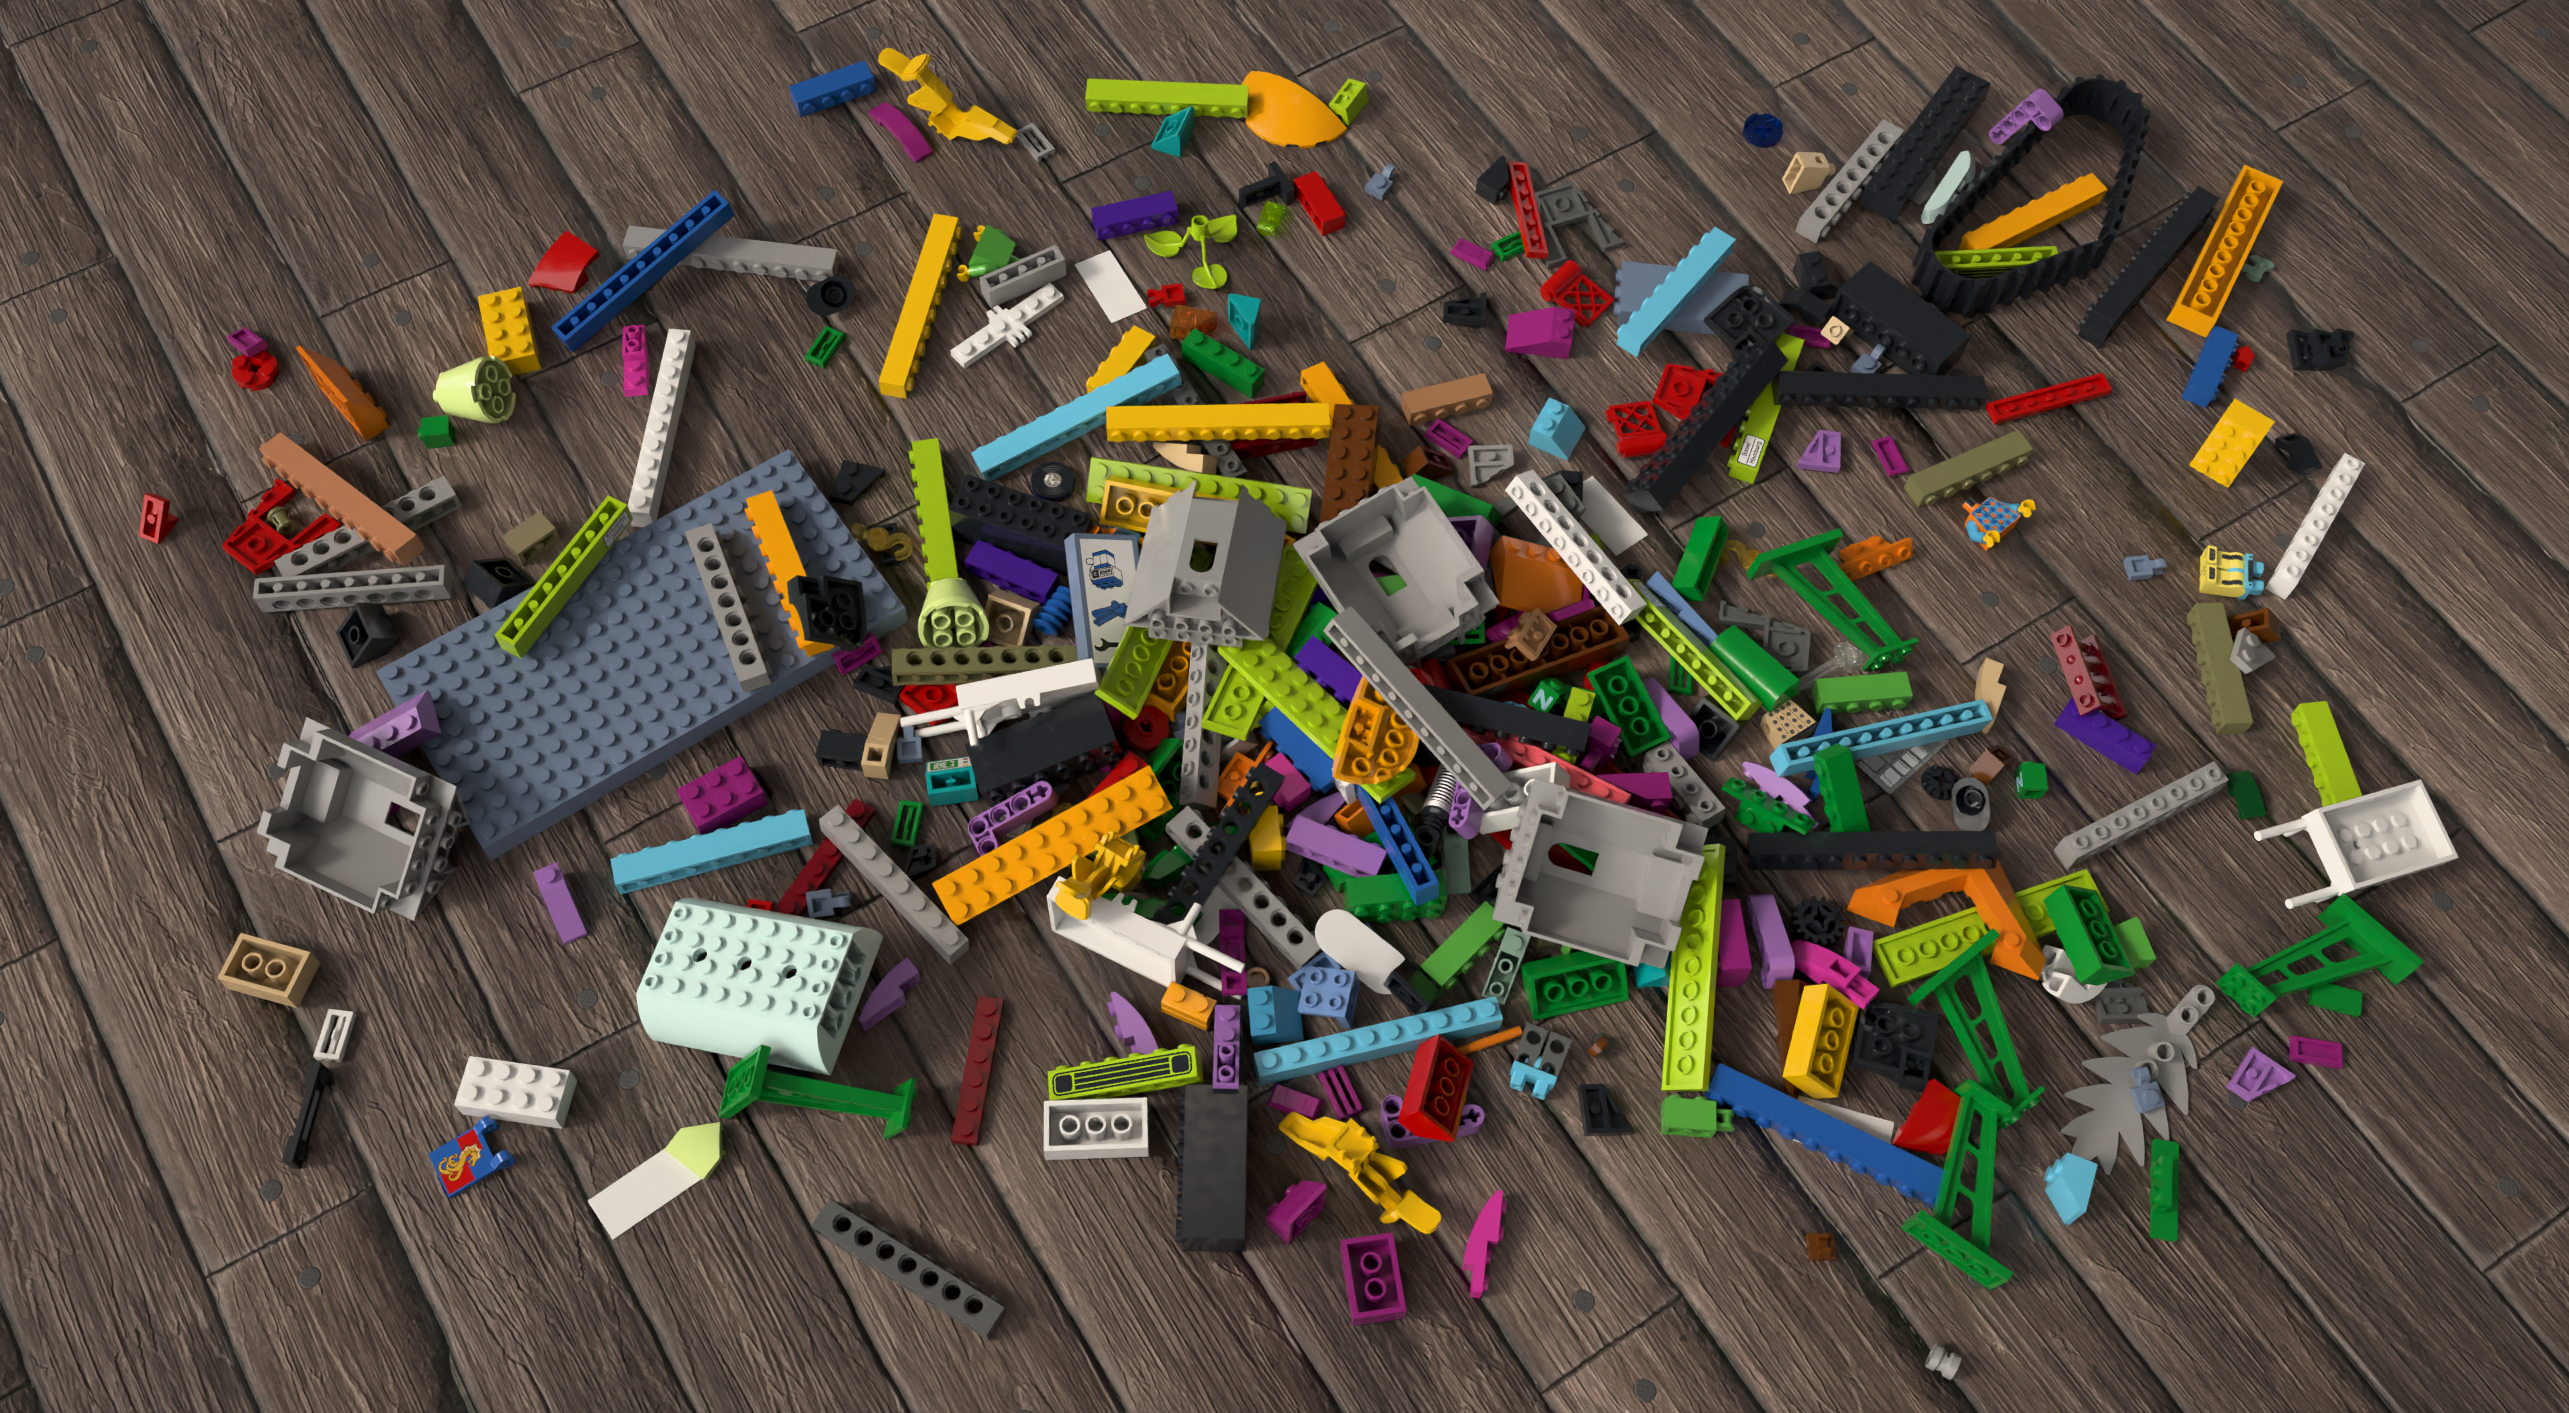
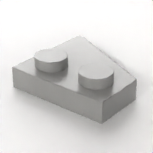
[1468,444,1514,488]
[2230,627,2276,674]

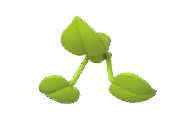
[1144,215,1237,289]

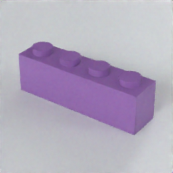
[1286,815,1387,877]

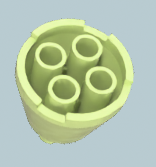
[433,356,516,423]
[918,578,989,648]

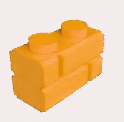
[1161,981,1217,1031]

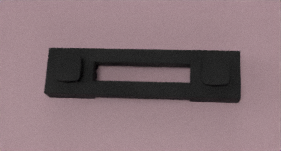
[282,1061,331,1169]

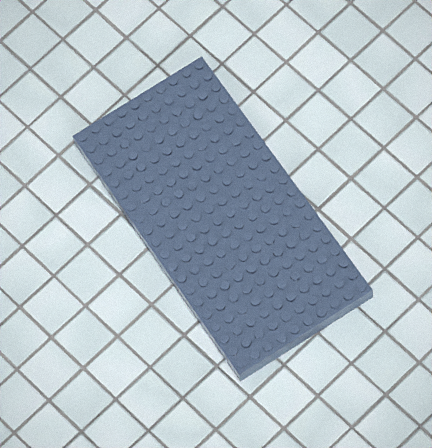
[376,449,908,860]

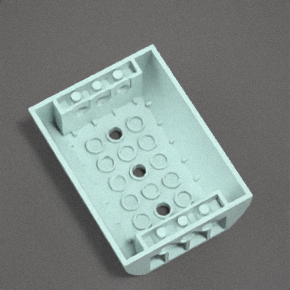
[636,898,883,1076]

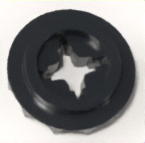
[1921,764,1959,800]

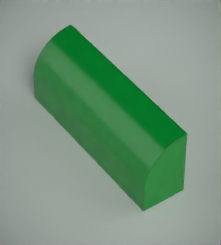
[1708,625,1800,713]

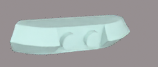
[1921,151,1976,224]

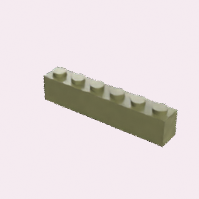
[1904,430,2034,508]
[2187,603,2253,734]

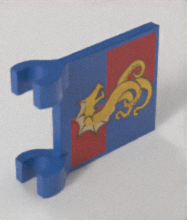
[428,1115,516,1199]

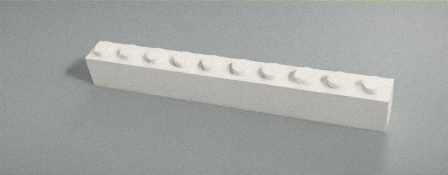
[628,329,696,527]

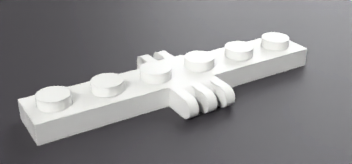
[950,283,1064,369]

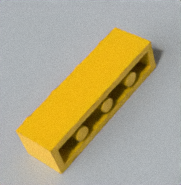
[1086,325,1156,394]

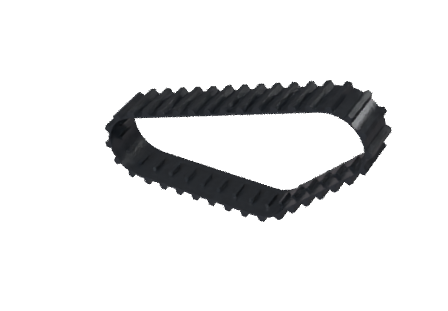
[1911,74,2151,318]

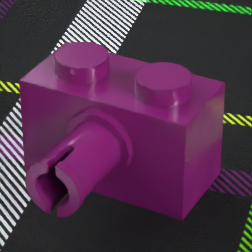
[1578,716,1622,774]

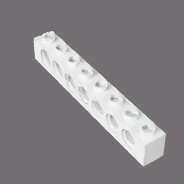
[2265,453,2365,599]
[1505,470,1647,625]

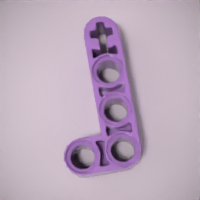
[1989,89,2064,144]
[1642,677,1699,761]
[1449,743,1513,839]
[968,781,1059,856]
[1746,894,1795,989]
[1380,1095,1485,1149]

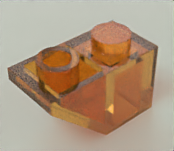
[1170,305,1217,340]

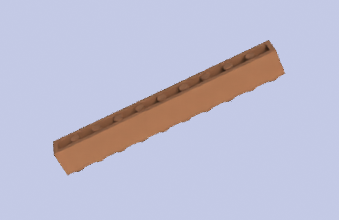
[259,432,425,567]

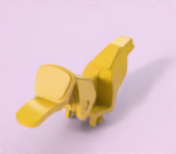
[878,48,1018,144]
[1055,829,1146,920]
[1279,1112,1442,1234]

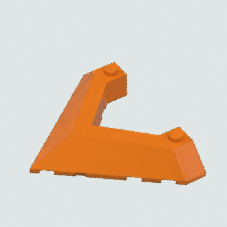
[1847,858,2046,981]

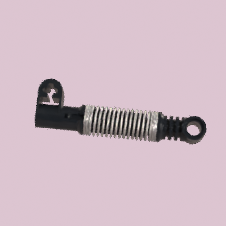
[1414,743,1478,859]

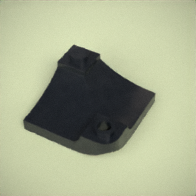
[1703,285,1796,360]
[787,575,867,652]
[1851,1002,1939,1093]

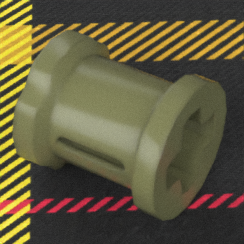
[267,506,298,537]

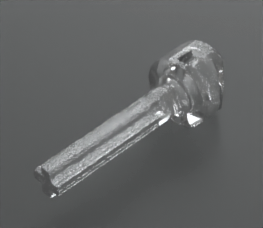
[1797,639,1867,694]

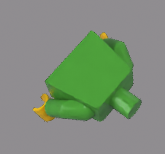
[957,224,1021,282]

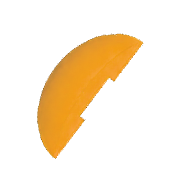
[1242,71,1347,149]
[1332,675,1419,785]

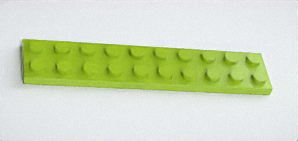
[1086,457,1313,534]
[1094,543,1213,720]
[1201,544,1319,741]
[1217,637,1416,804]
[1661,844,1725,1092]
[1872,869,2110,988]

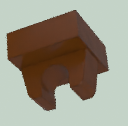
[1805,1233,1837,1262]

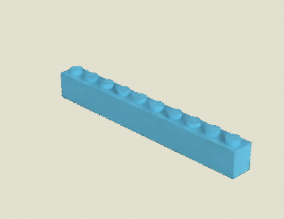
[971,353,1182,482]
[1769,699,1993,778]
[1253,996,1503,1086]

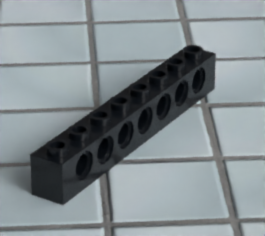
[1153,761,1285,925]

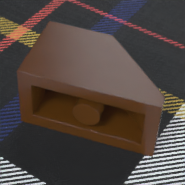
[1401,446,1454,480]
[2227,608,2281,643]
[1968,744,2015,786]

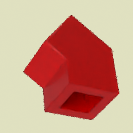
[2232,346,2255,372]

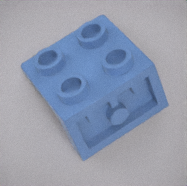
[1297,966,1361,1029]

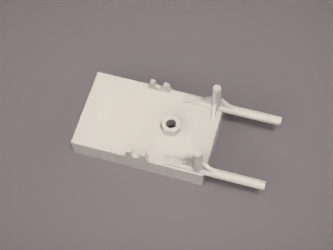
[900,658,1103,746]
[2254,779,2459,909]
[1047,876,1245,1000]

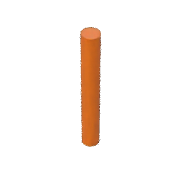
[1456,1026,1523,1055]

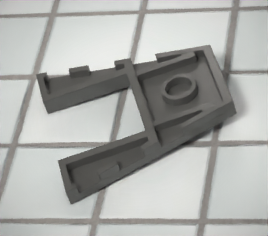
[1535,182,1624,269]
[1491,474,1587,548]
[1718,600,1811,676]

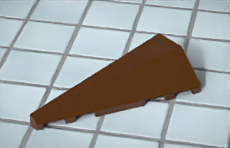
[1771,980,1811,1100]

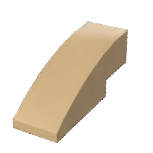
[1153,442,1217,474]
[1975,658,2006,734]

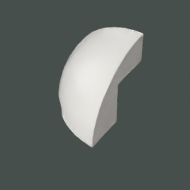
[2041,945,2107,1004]

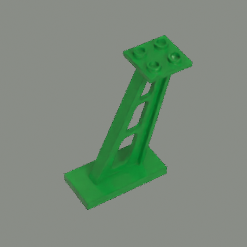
[1746,528,1919,672]
[2216,893,2424,1018]
[1907,928,2045,1129]
[718,1044,917,1139]
[1901,1078,2013,1290]

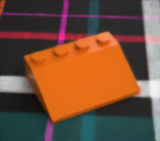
[296,345,389,441]
[1489,535,1583,614]

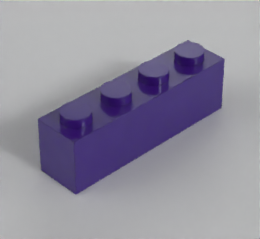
[1091,191,1178,241]
[965,540,1060,606]
[1295,635,1362,704]
[2054,696,2156,774]

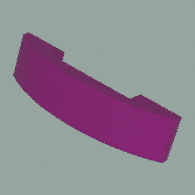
[868,102,933,163]
[1219,909,1247,996]

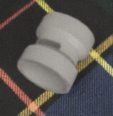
[1925,1343,1962,1380]

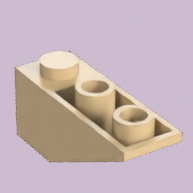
[861,712,901,779]

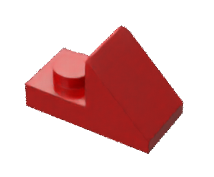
[139,493,179,544]

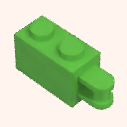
[1661,1095,1735,1138]

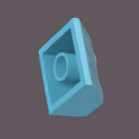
[1528,397,1586,461]
[2044,1152,2098,1225]

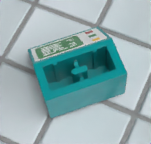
[926,756,979,807]

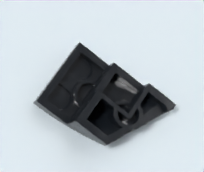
[2286,328,2354,371]

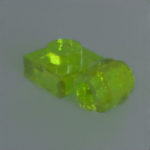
[1256,201,1286,236]

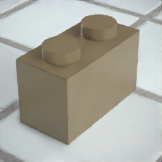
[502,511,561,566]

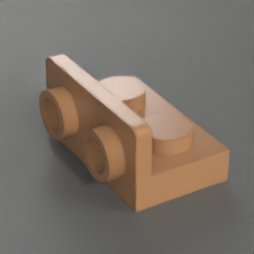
[1505,608,1557,661]

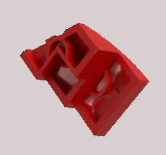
[528,230,600,294]
[1891,1078,1961,1156]

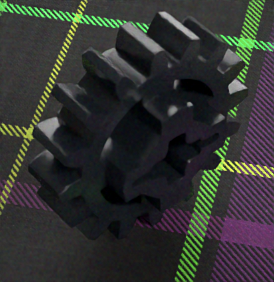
[1791,896,1845,947]

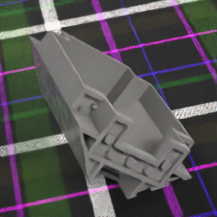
[1293,476,1500,669]
[1123,479,1287,648]
[257,717,470,921]
[1492,778,1709,969]

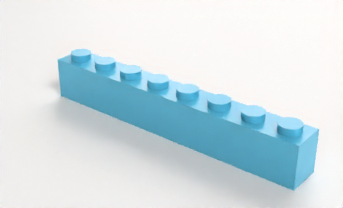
[1616,227,1736,358]
[610,809,813,894]

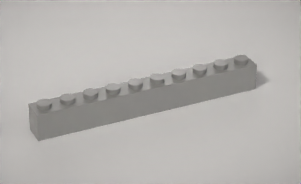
[622,226,840,281]
[1323,606,1513,811]

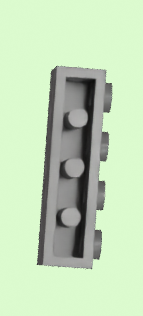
[979,245,1067,308]
[1643,741,1726,828]

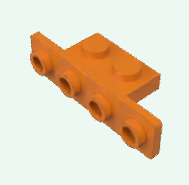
[1838,535,1913,582]
[1217,740,1275,821]

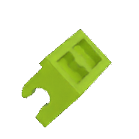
[1329,78,1369,126]

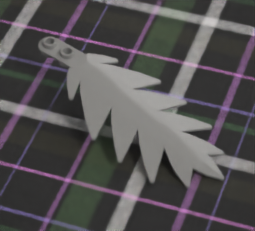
[2061,985,2215,1175]

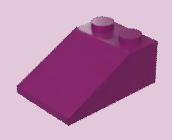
[1505,307,1575,359]
[1596,772,1672,816]
[1266,1180,1327,1245]

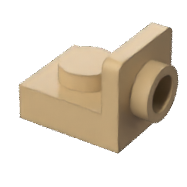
[1821,316,1854,345]

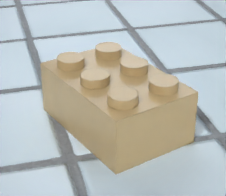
[217,933,320,1008]

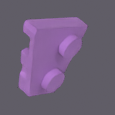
[1796,430,1841,473]
[2226,1047,2296,1102]

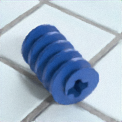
[1032,586,1073,637]

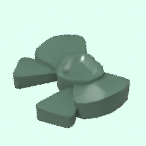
[2242,255,2275,282]

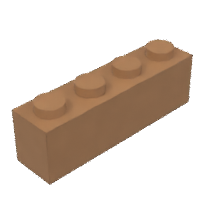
[1401,373,1493,426]

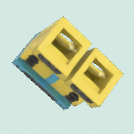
[2200,545,2264,600]

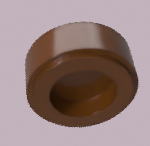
[1587,1034,1611,1058]

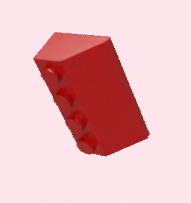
[1398,1034,1474,1142]

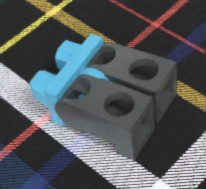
[1509,1022,1572,1100]

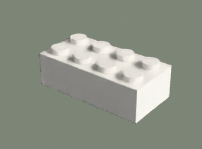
[1479,762,1570,834]
[454,1056,577,1129]
[1044,1097,1149,1160]

